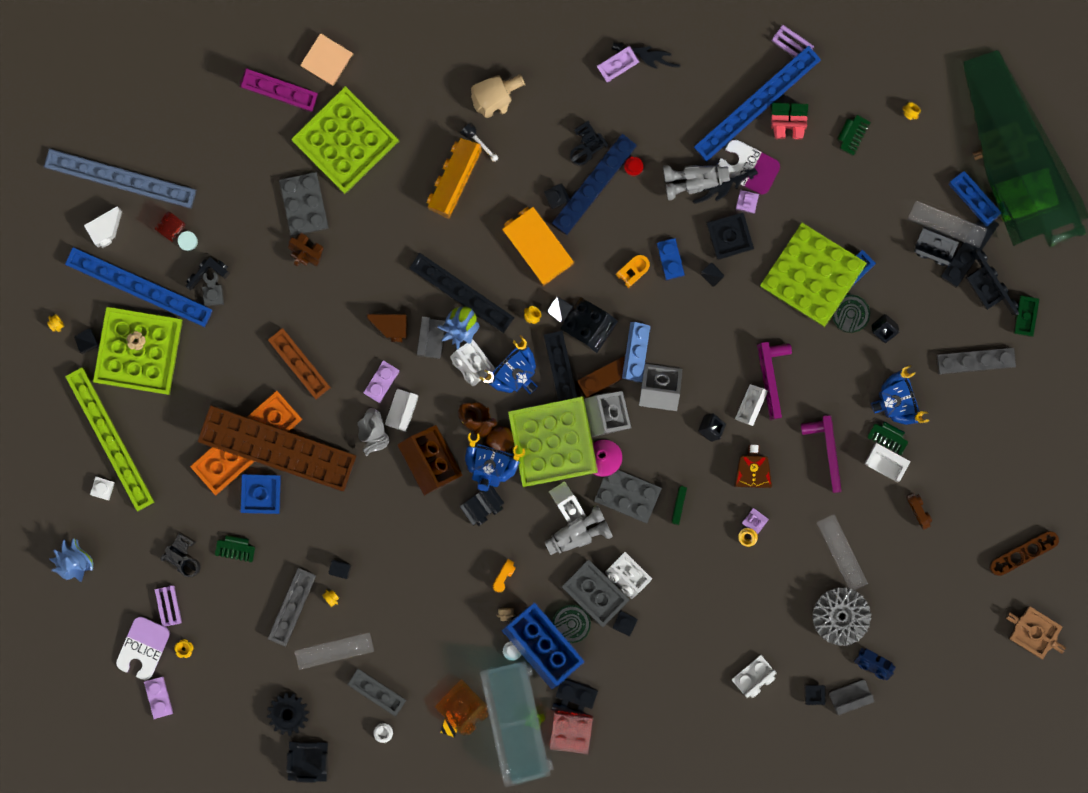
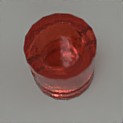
[154,211,186,243]

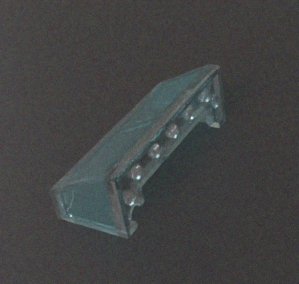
[480,660,554,787]

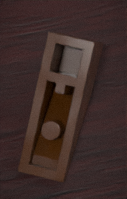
[577,356,625,398]

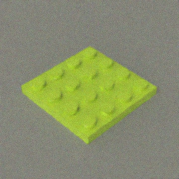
[291,86,399,194]
[760,223,867,328]
[93,307,183,395]
[508,397,598,487]

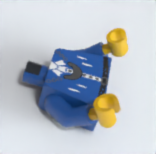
[480,336,538,394]
[871,365,929,425]
[465,432,525,491]

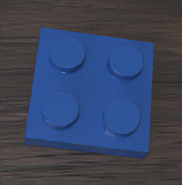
[241,474,281,514]

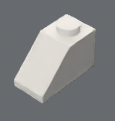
[84,206,122,248]
[549,482,587,523]

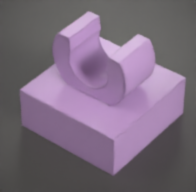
[736,190,759,214]
[742,508,769,535]

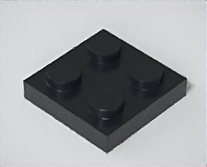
[707,212,754,260]

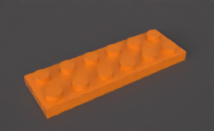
[190,391,303,496]

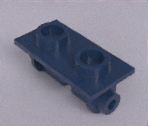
[854,648,896,680]

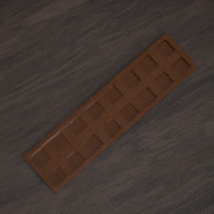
[198,405,357,492]

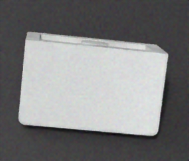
[385,389,419,432]

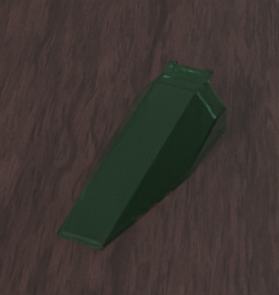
[963,50,1088,247]

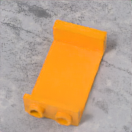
[502,207,574,286]

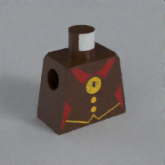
[734,445,772,488]

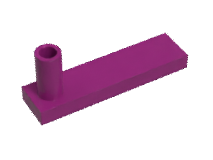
[240,69,318,112]
[757,342,792,420]
[801,416,842,493]

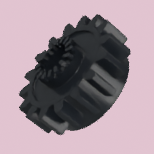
[267,693,310,736]

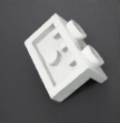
[450,339,495,387]
[605,552,652,599]
[731,655,776,698]

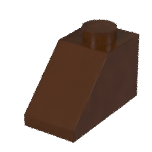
[367,314,407,343]

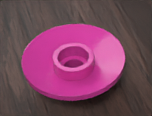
[592,440,622,477]

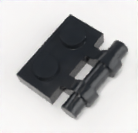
[551,679,598,722]

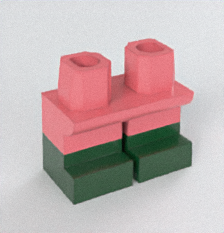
[771,103,809,139]

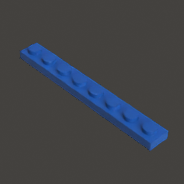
[694,46,821,162]
[65,248,213,327]

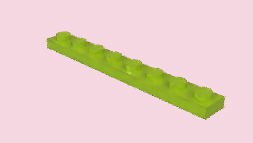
[65,367,155,511]

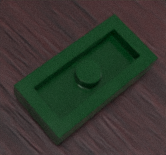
[1013,296,1040,337]

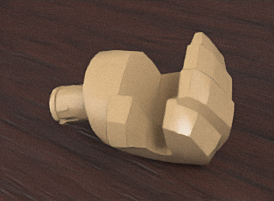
[471,74,525,118]

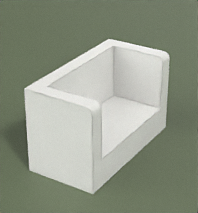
[864,443,911,482]

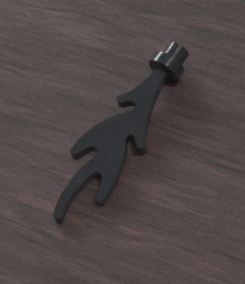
[612,42,680,69]
[693,167,758,204]

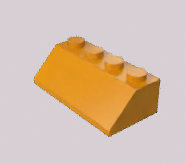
[426,138,482,219]

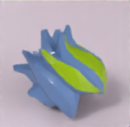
[438,307,480,350]
[49,538,93,582]

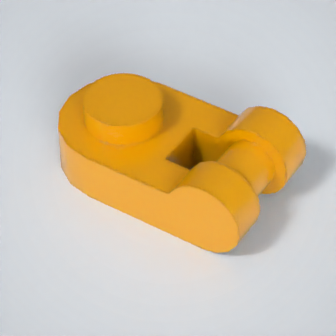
[615,255,650,289]
[493,558,516,592]

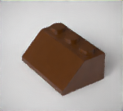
[398,425,463,495]

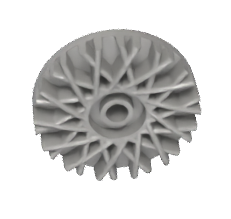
[813,588,871,645]

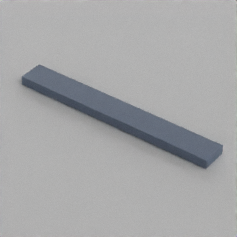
[44,149,196,209]

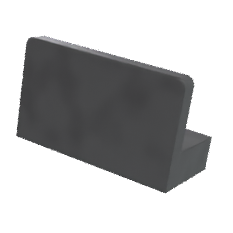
[417,317,445,359]
[829,680,875,715]

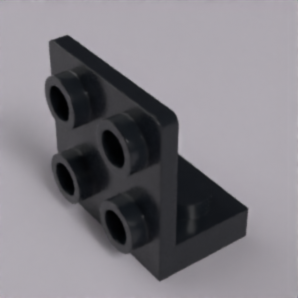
[561,298,618,353]

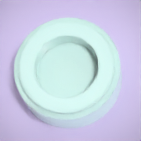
[178,231,198,251]

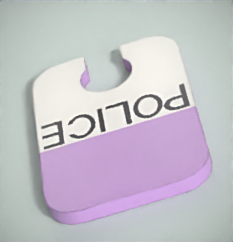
[116,617,170,680]

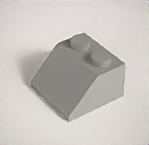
[639,364,682,411]
[584,391,631,437]

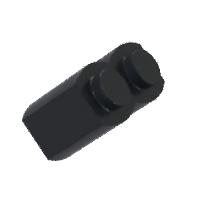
[460,486,505,527]

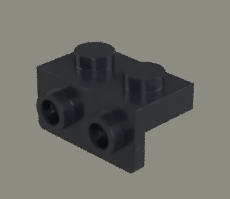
[914,226,959,266]

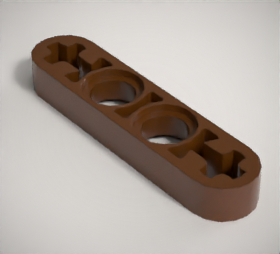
[989,531,1059,576]

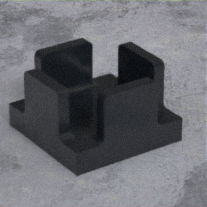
[287,741,328,783]

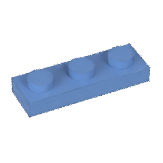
[622,322,650,382]

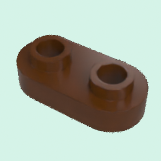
[906,492,932,530]

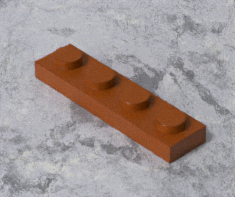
[268,328,331,400]

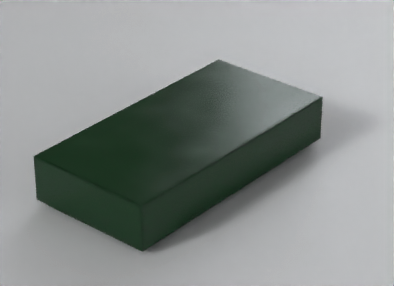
[671,486,687,525]

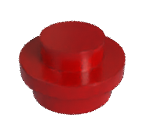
[624,157,643,176]

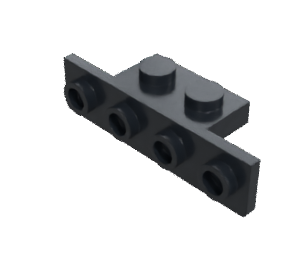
[965,249,1019,315]

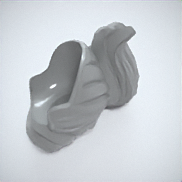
[357,408,389,456]

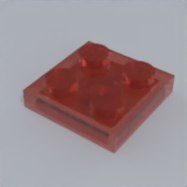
[550,711,593,754]

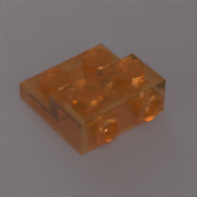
[435,679,491,736]

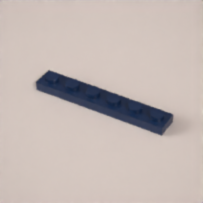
[552,134,637,235]

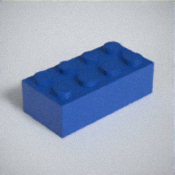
[502,603,585,690]

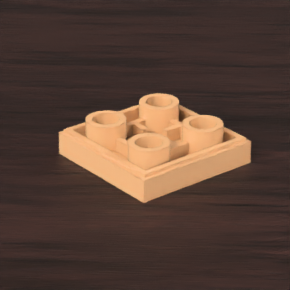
[300,33,353,86]

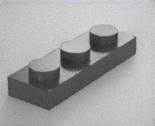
[347,668,406,717]

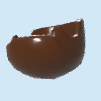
[484,426,514,453]

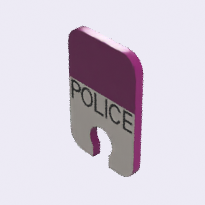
[718,140,780,195]

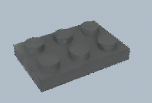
[279,172,329,236]
[594,470,662,523]
[562,559,629,627]

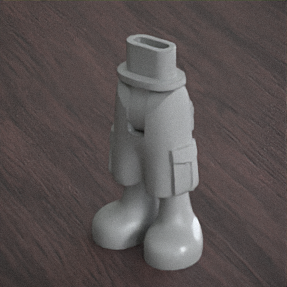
[663,165,730,200]
[544,505,613,555]

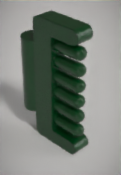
[837,115,871,156]
[868,421,908,455]
[215,535,255,563]

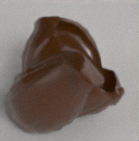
[458,402,497,437]

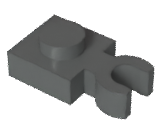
[202,272,224,307]

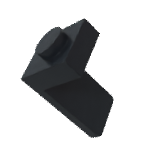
[186,257,230,290]

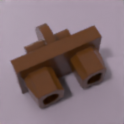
[288,233,324,267]

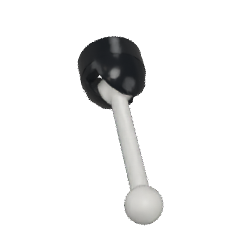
[460,122,498,162]

